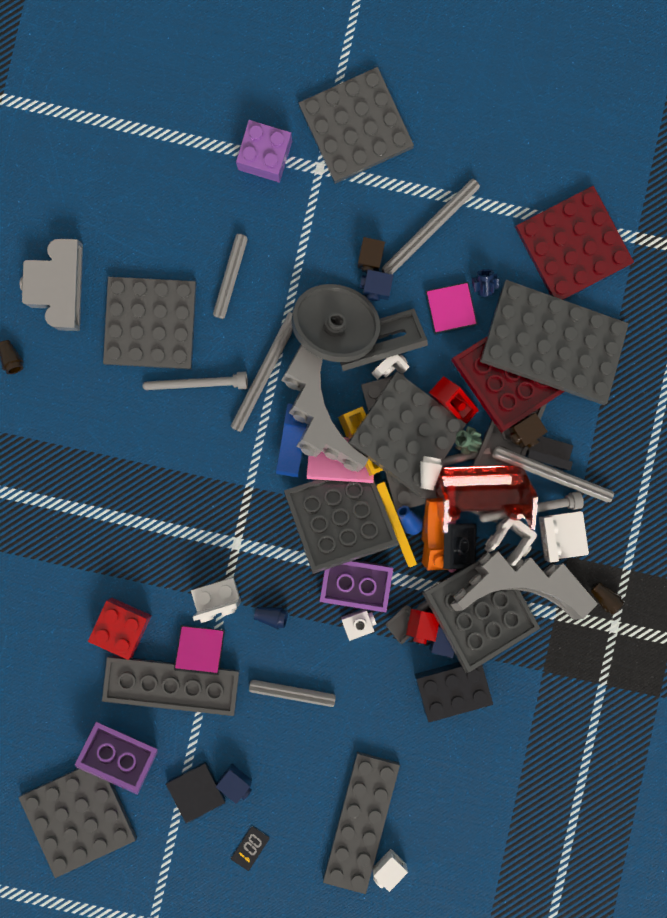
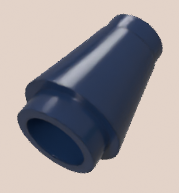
[254,607,288,629]

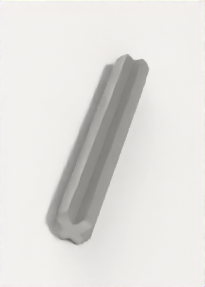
[213,234,248,319]
[249,680,336,707]

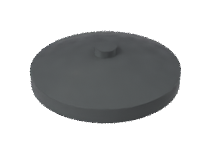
[292,284,380,362]

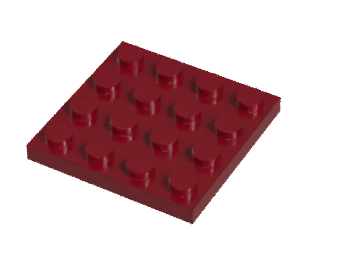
[515,185,634,300]
[451,337,565,433]

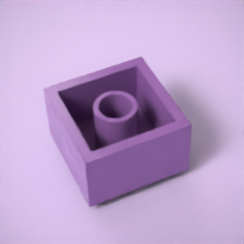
[236,120,292,183]

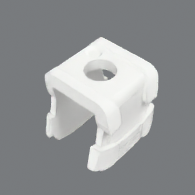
[484,517,537,567]

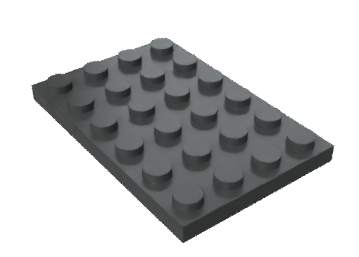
[480,280,629,405]

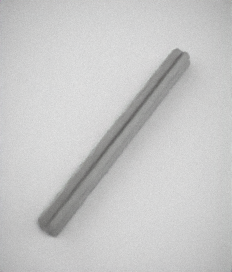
[382,179,480,274]
[231,312,293,432]
[492,446,614,502]

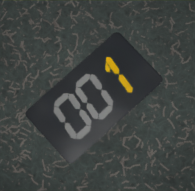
[231,826,270,871]

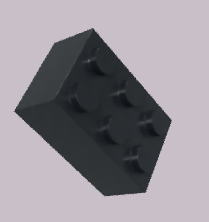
[415,662,493,723]

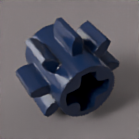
[472,269,500,297]

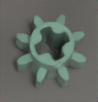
[455,427,482,455]

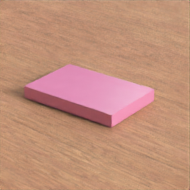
[307,437,374,483]

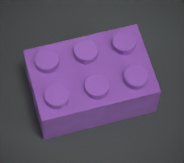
[320,560,393,612]
[75,722,158,795]

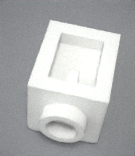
[372,354,409,380]

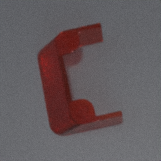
[436,466,538,533]

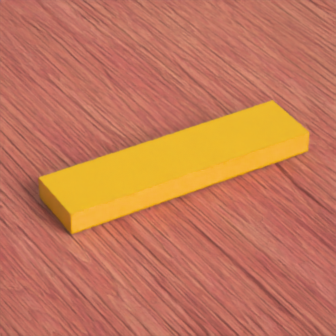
[376,482,417,567]

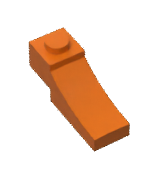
[421,498,450,571]

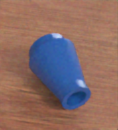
[397,506,423,535]

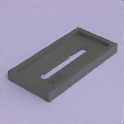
[340,309,428,371]

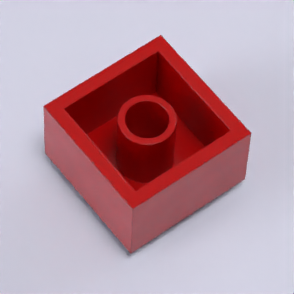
[88,598,152,660]

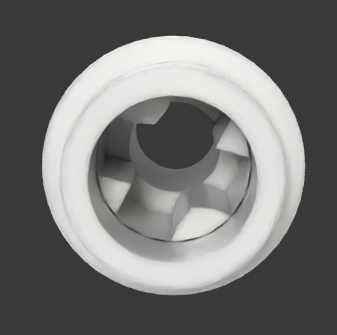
[420,456,443,490]

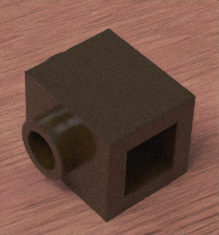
[509,413,548,448]

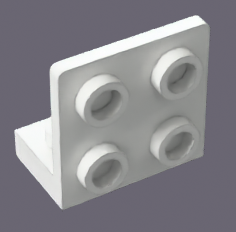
[539,511,589,563]
[191,577,241,623]

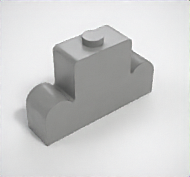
[20,239,83,331]

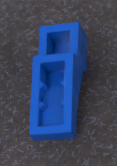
[276,404,307,477]

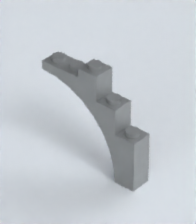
[281,345,368,472]
[450,552,598,620]

